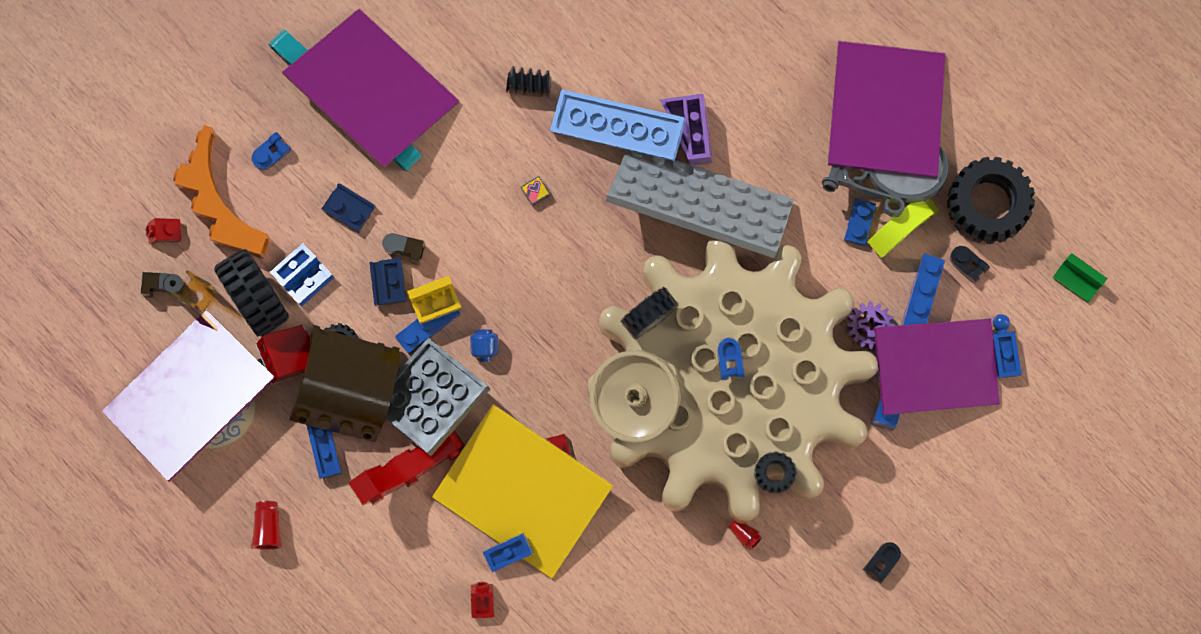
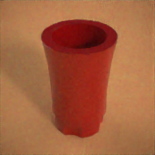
[251,501,282,550]

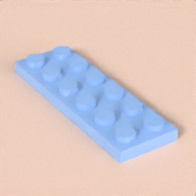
[550,89,686,161]

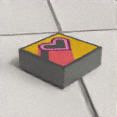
[520,176,551,206]

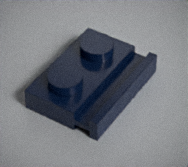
[321,183,376,233]
[369,258,407,306]

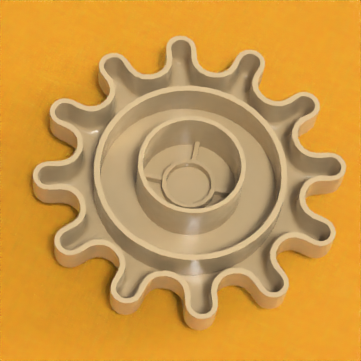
[587,237,878,524]

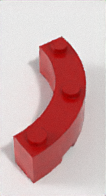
[348,429,465,506]

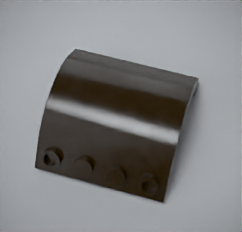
[289,325,400,442]

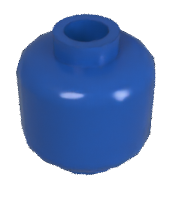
[470,329,499,362]

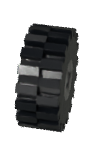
[620,287,679,340]

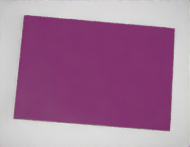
[874,318,1000,415]

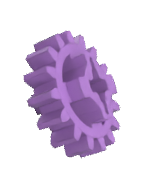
[846,302,895,350]

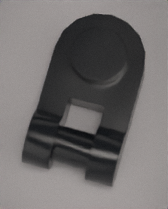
[950,246,990,284]
[862,542,901,584]

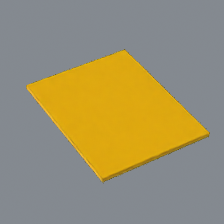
[432,404,614,579]

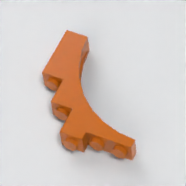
[173,125,270,259]

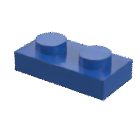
[844,198,876,247]
[483,533,534,572]

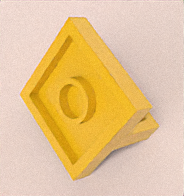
[407,275,462,325]

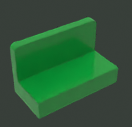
[1053,253,1108,303]

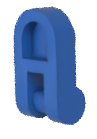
[251,132,291,170]
[717,338,744,381]

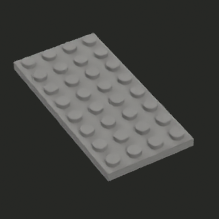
[606,150,794,258]

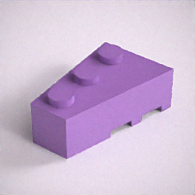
[660,94,713,165]

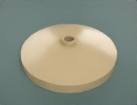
[590,350,680,442]

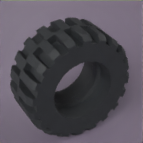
[947,157,1035,244]
[214,249,289,336]

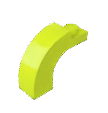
[867,199,940,258]

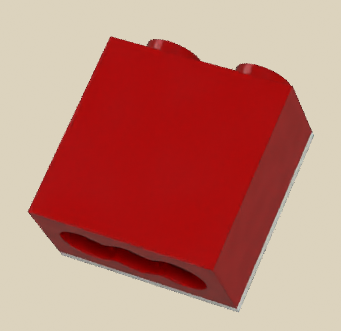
[256,324,310,384]

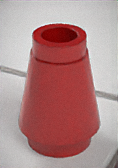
[728,520,762,550]

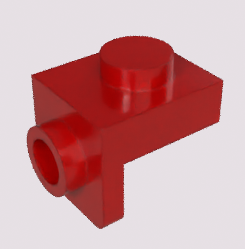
[145,218,181,244]

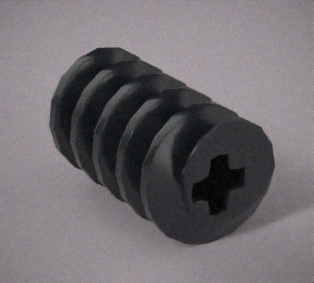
[506,66,552,98]

